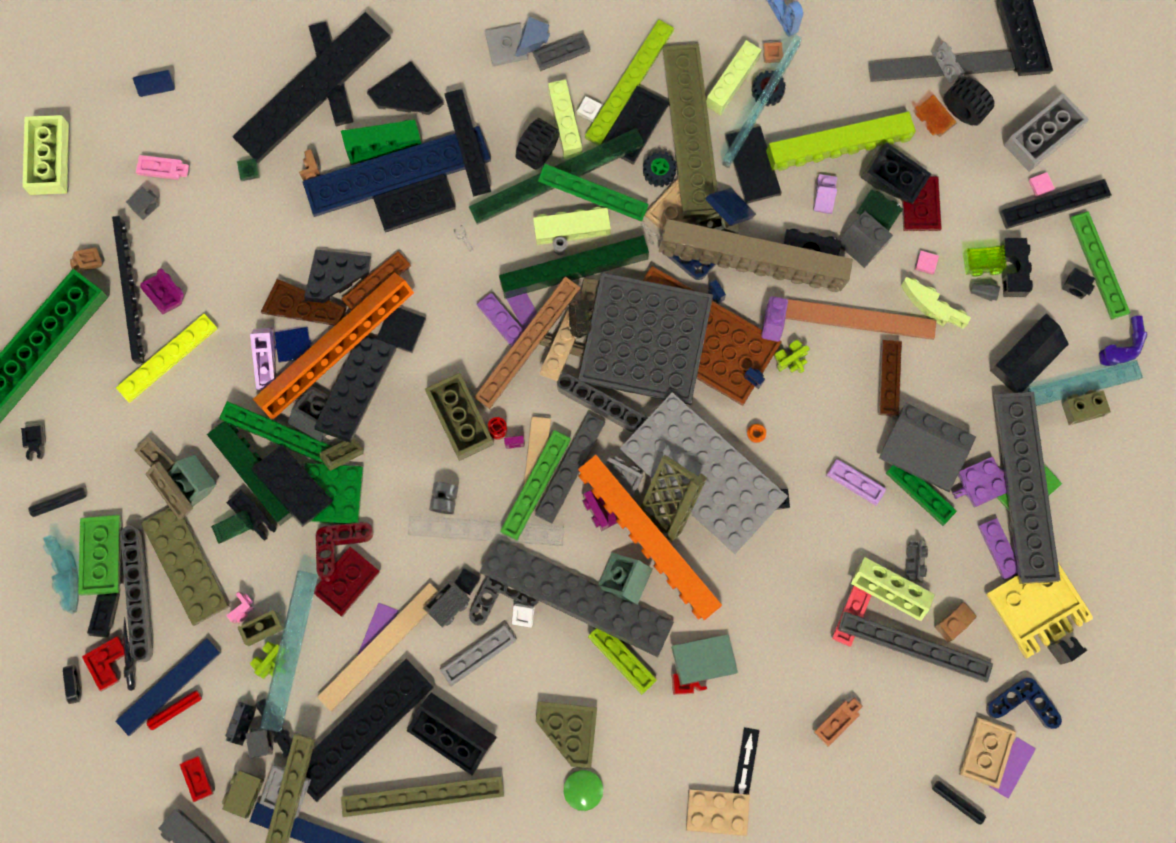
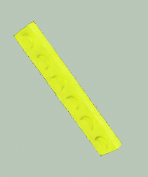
[116,314,218,403]

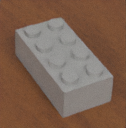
[1004,93,1089,172]

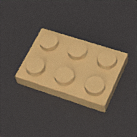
[686,789,750,836]

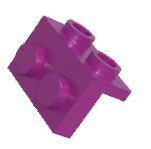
[140,268,184,315]
[582,490,617,532]

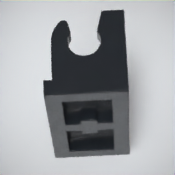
[1047,637,1088,665]

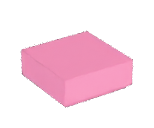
[1029,173,1055,197]
[915,251,939,275]

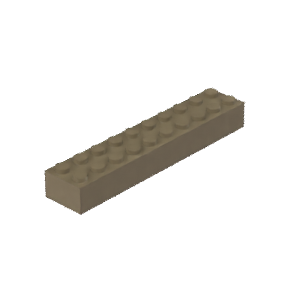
[659,219,853,292]

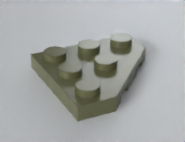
[536,701,597,768]

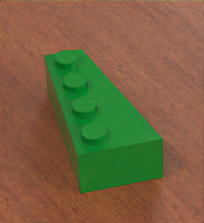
[341,120,422,165]

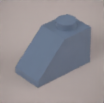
[515,17,550,57]

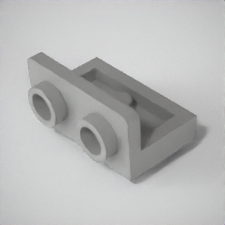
[605,456,643,496]

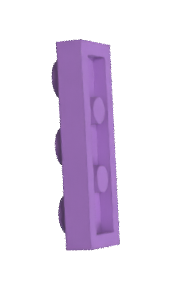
[477,293,524,347]
[978,518,1018,580]

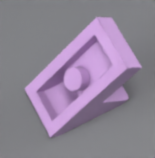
[813,174,837,214]

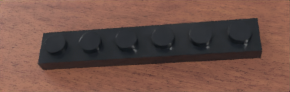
[308,22,353,127]
[444,89,491,197]
[1000,179,1112,229]

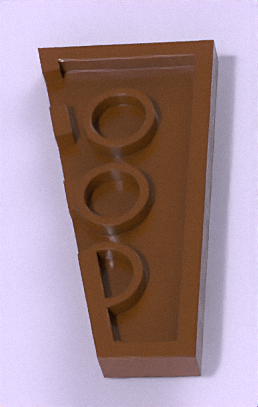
[261,279,346,326]

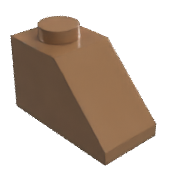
[934,602,977,642]

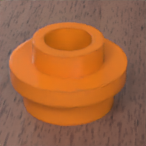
[747,424,766,443]

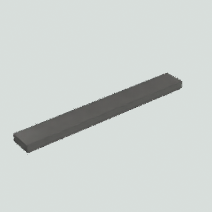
[868,51,1016,82]
[838,612,993,683]

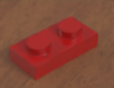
[179,756,214,802]

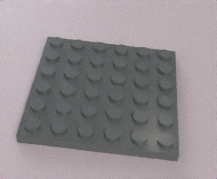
[578,273,713,405]

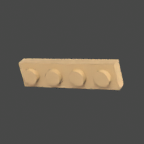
[540,311,584,381]

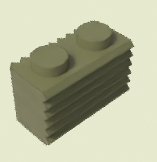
[238,610,285,646]

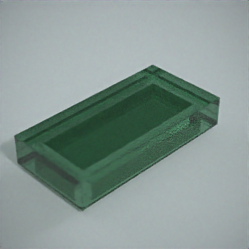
[211,511,254,544]

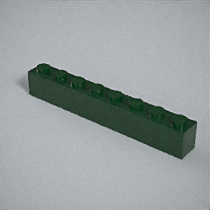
[499,235,649,299]

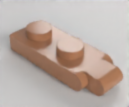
[814,697,863,747]

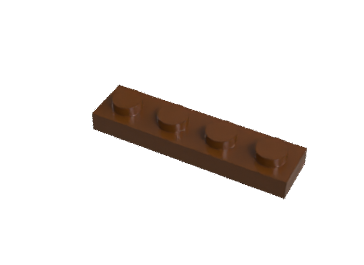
[879,340,902,417]

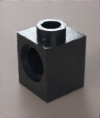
[1062,268,1095,299]

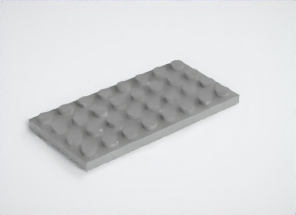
[620,392,788,554]

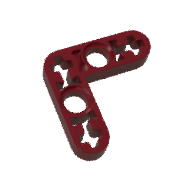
[316,522,373,582]

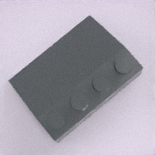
[879,403,976,492]

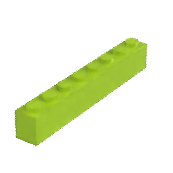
[766,111,916,171]

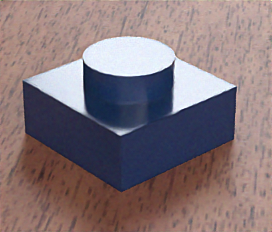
[708,279,726,304]
[744,367,765,389]

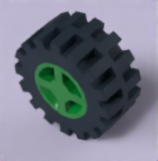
[643,151,676,188]

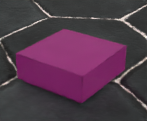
[504,436,524,449]

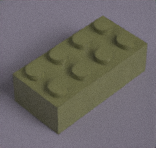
[425,372,494,461]

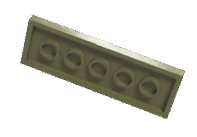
[141,508,229,626]

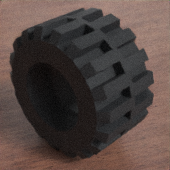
[943,77,995,126]
[515,118,559,170]

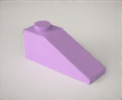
[250,328,276,390]

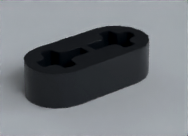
[63,665,81,704]

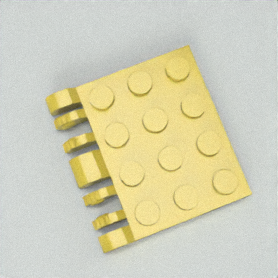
[986,563,1093,659]

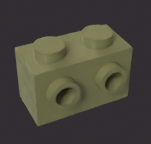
[1062,389,1111,425]
[222,770,264,818]

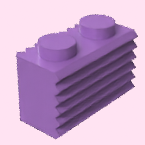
[761,296,788,342]

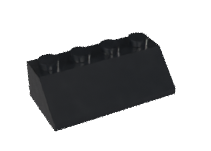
[990,313,1069,393]
[407,692,497,776]

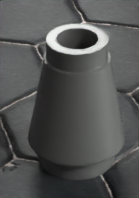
[971,283,1000,302]

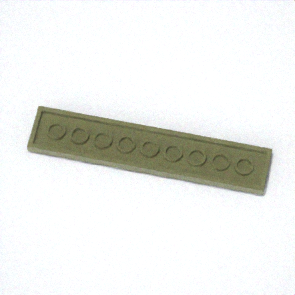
[663,44,718,219]

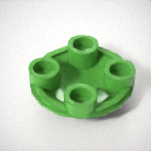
[563,770,603,811]

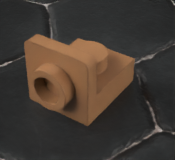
[299,149,321,181]
[70,247,102,275]

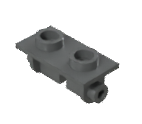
[906,540,928,582]

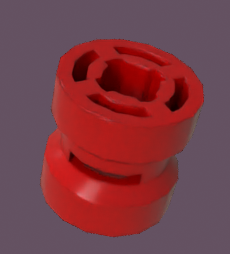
[488,417,507,440]

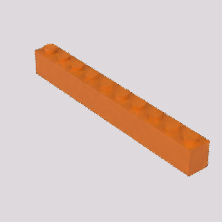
[253,273,414,420]
[578,455,722,621]

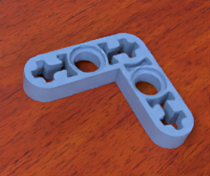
[767,0,803,36]

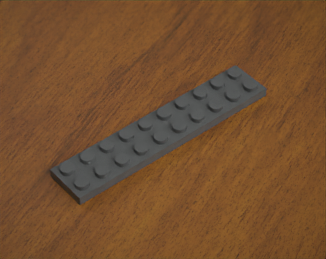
[994,392,1061,584]
[480,538,674,657]

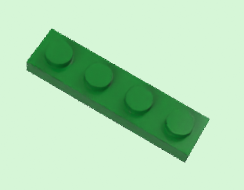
[886,465,957,526]

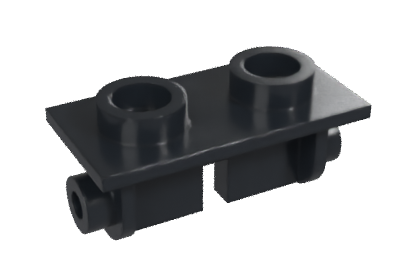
[225,702,256,746]

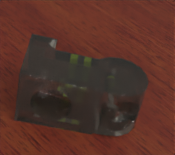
[569,300,593,338]

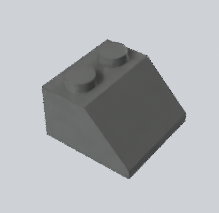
[840,211,893,268]
[288,386,329,442]

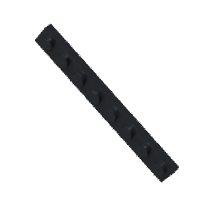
[112,216,146,364]

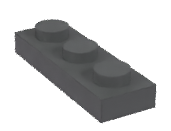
[533,33,590,71]

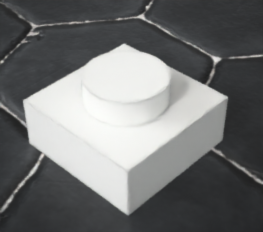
[577,97,602,122]
[512,603,535,628]

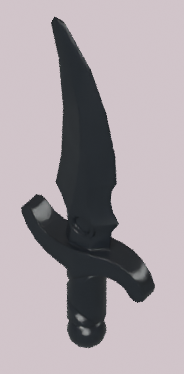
[123,617,135,691]

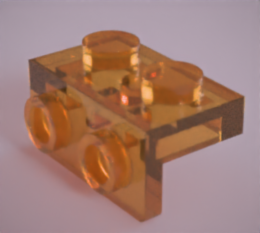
[915,94,957,137]

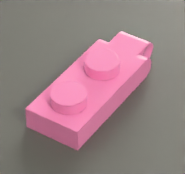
[136,155,189,180]

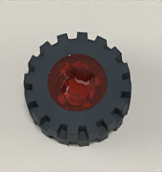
[752,70,786,107]

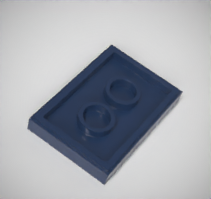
[705,188,756,226]

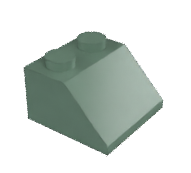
[168,455,217,507]
[598,553,653,605]

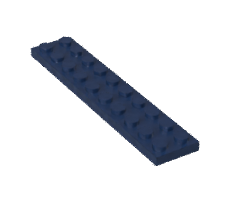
[302,126,491,217]

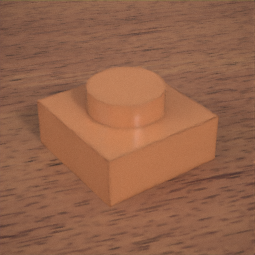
[763,42,783,63]

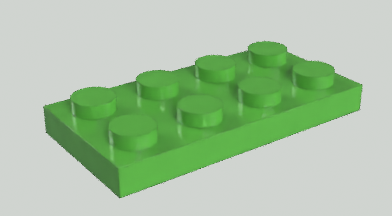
[78,515,121,596]

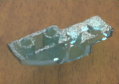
[43,535,79,614]

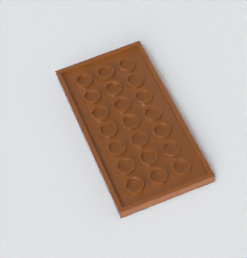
[643,266,782,406]

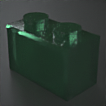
[857,189,903,231]

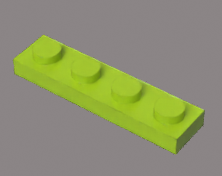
[588,628,657,695]

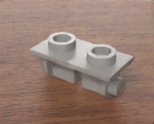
[933,42,964,84]

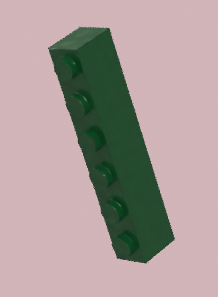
[207,421,292,526]

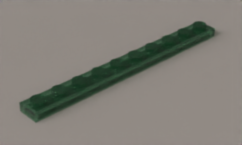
[469,128,645,225]

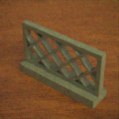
[640,455,707,542]

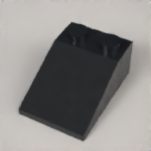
[860,142,931,204]

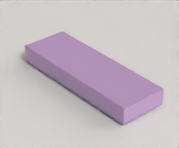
[826,459,886,506]

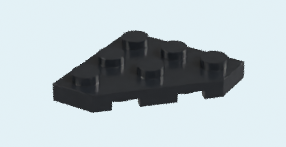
[367,62,444,115]
[304,249,371,303]

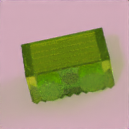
[963,246,1007,277]

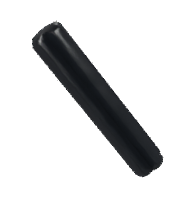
[28,488,86,517]
[932,781,986,825]

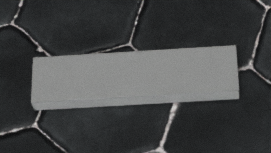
[440,625,516,687]

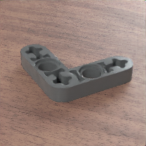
[469,577,539,626]

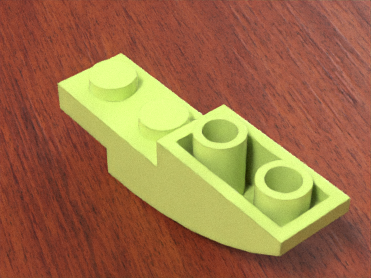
[901,277,971,329]

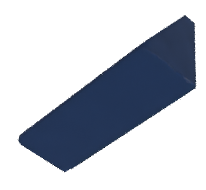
[133,70,175,97]

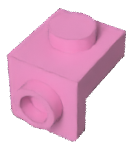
[226,592,254,623]

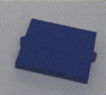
[274,327,312,363]

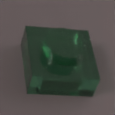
[237,158,260,181]

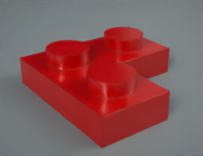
[82,636,124,692]

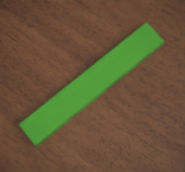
[1070,211,1131,320]
[500,430,571,541]

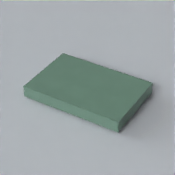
[671,634,738,686]

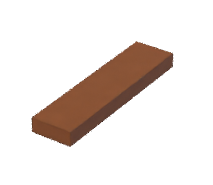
[341,251,411,311]

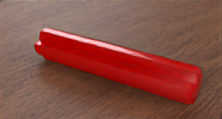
[146,691,202,730]

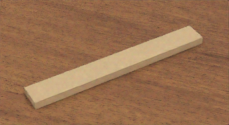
[317,583,439,712]

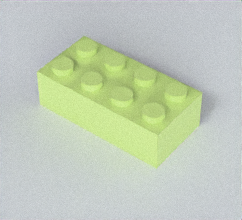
[23,115,69,195]

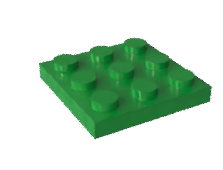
[305,463,364,524]

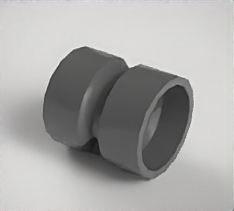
[429,482,459,514]

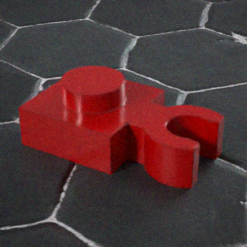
[671,674,707,695]

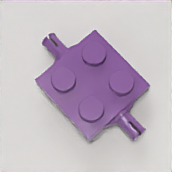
[952,457,1007,508]

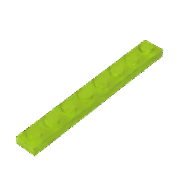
[585,20,674,147]

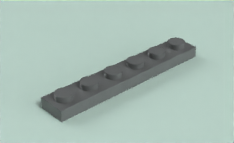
[535,414,605,524]

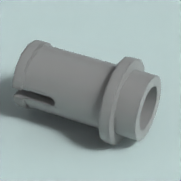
[553,236,568,255]

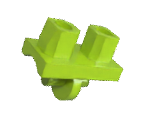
[774,339,810,374]
[250,641,287,679]

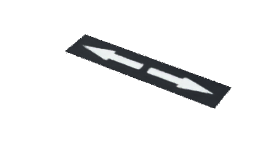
[733,727,760,795]

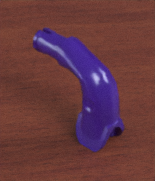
[1099,316,1148,366]

